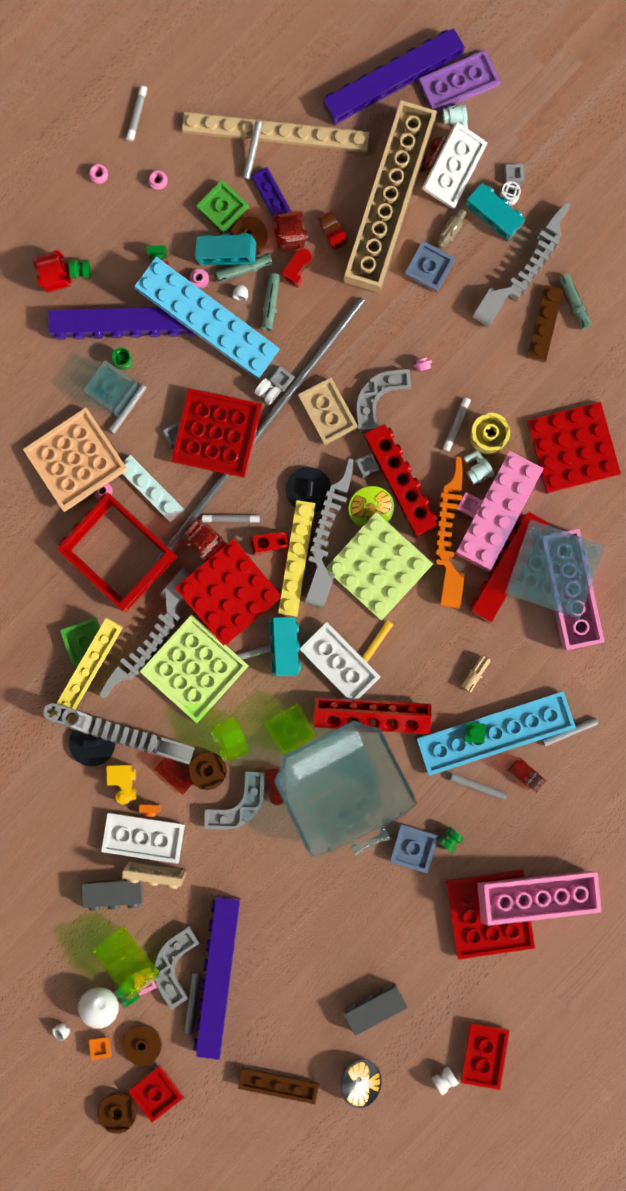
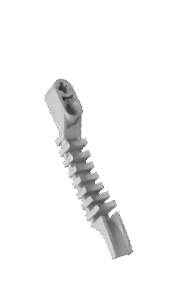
[472,202,571,327]
[305,458,353,608]
[100,568,191,699]
[43,703,195,765]

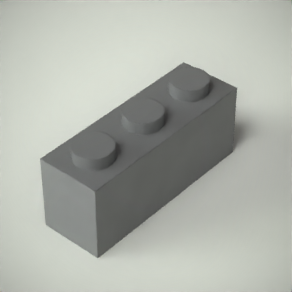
[82,879,144,911]
[344,983,407,1036]

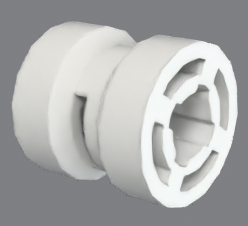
[500,181,521,206]
[254,378,281,405]
[432,1067,459,1095]

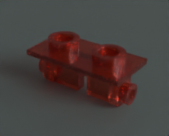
[420,135,446,173]
[154,758,193,795]

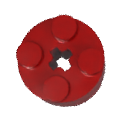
[33,250,72,293]

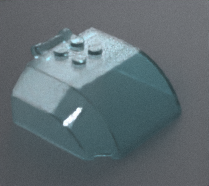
[274,721,417,857]

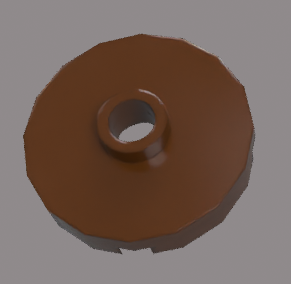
[230,216,268,253]
[188,751,227,790]
[122,1024,162,1066]
[97,1092,137,1134]

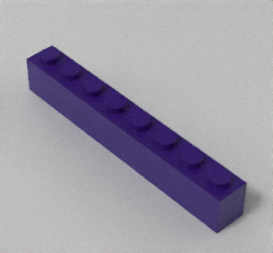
[324,28,465,125]
[49,307,197,340]
[193,895,241,1060]

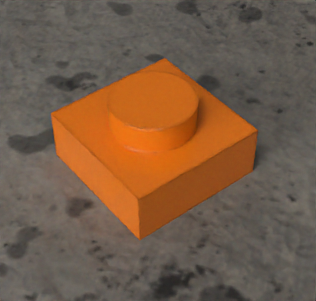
[139,804,161,817]
[89,1036,112,1060]

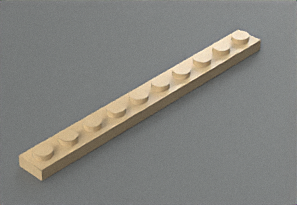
[182,112,369,153]

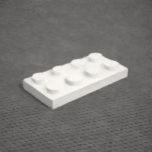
[422,122,487,209]
[300,622,381,700]
[101,813,185,864]

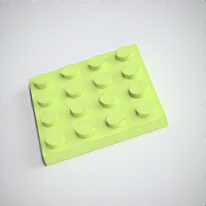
[326,512,434,621]
[140,615,249,723]

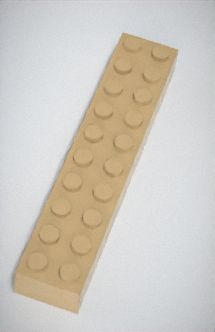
[344,100,437,293]

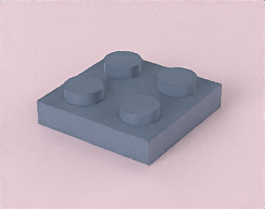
[404,241,456,293]
[390,824,438,873]

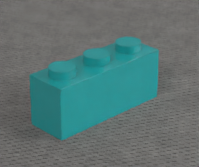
[465,183,525,242]
[195,233,256,266]
[269,617,301,677]

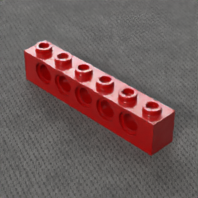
[364,424,438,538]
[313,697,432,734]

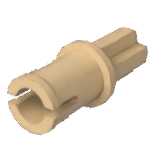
[461,655,490,692]

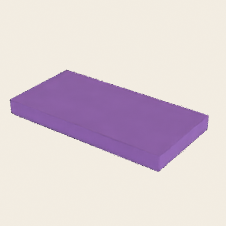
[417,50,501,112]

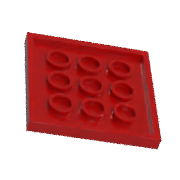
[171,388,263,479]
[527,402,621,494]
[174,538,281,646]
[446,869,535,960]

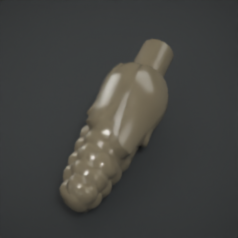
[437,209,467,249]

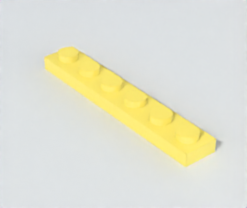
[278,500,315,617]
[50,617,123,722]

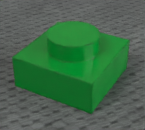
[147,245,168,260]
[464,722,486,743]

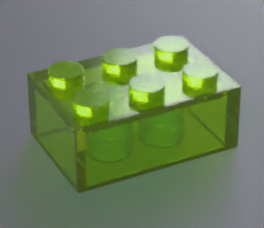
[92,926,160,1002]

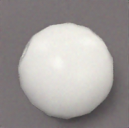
[78,987,119,1028]

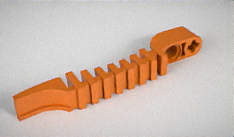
[435,456,465,609]

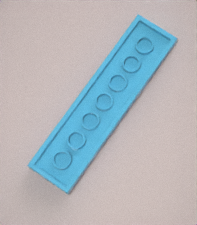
[134,257,280,380]
[417,691,576,776]

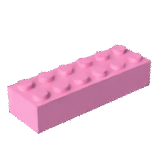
[455,451,544,572]
[539,529,605,651]
[477,871,601,925]

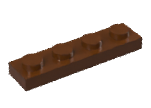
[527,285,563,362]
[238,1067,319,1104]

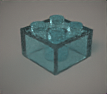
[83,360,139,417]

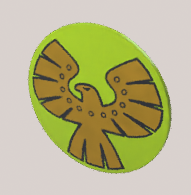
[349,486,394,527]

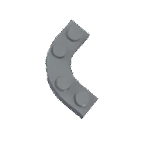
[356,369,412,432]
[204,772,265,830]
[154,926,200,1010]

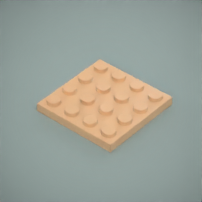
[23,408,128,512]

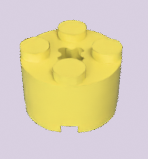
[470,413,510,455]

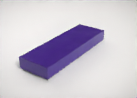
[251,167,294,225]

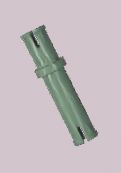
[216,253,273,283]
[261,273,281,331]
[559,274,593,330]

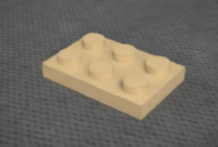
[298,377,358,446]
[122,861,186,889]

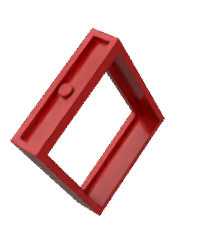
[57,493,178,612]

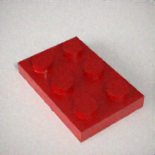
[461,1022,510,1090]

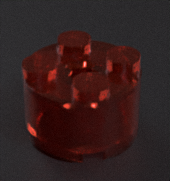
[273,210,308,253]
[182,517,227,560]

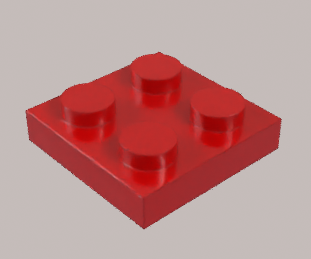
[128,1065,184,1123]

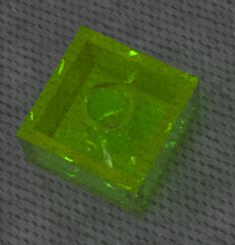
[264,703,319,757]
[211,717,252,762]

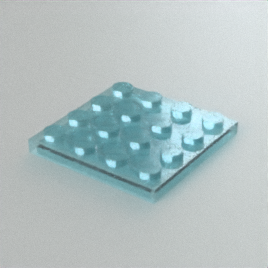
[505,520,605,619]

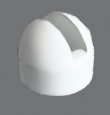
[232,285,248,301]
[52,1023,70,1041]

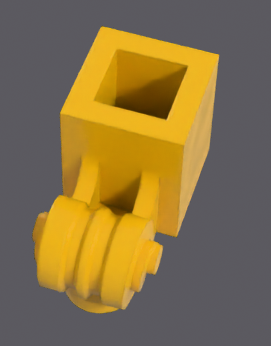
[107,765,136,804]

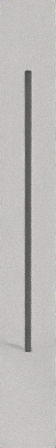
[152,297,365,565]

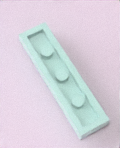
[122,455,184,523]

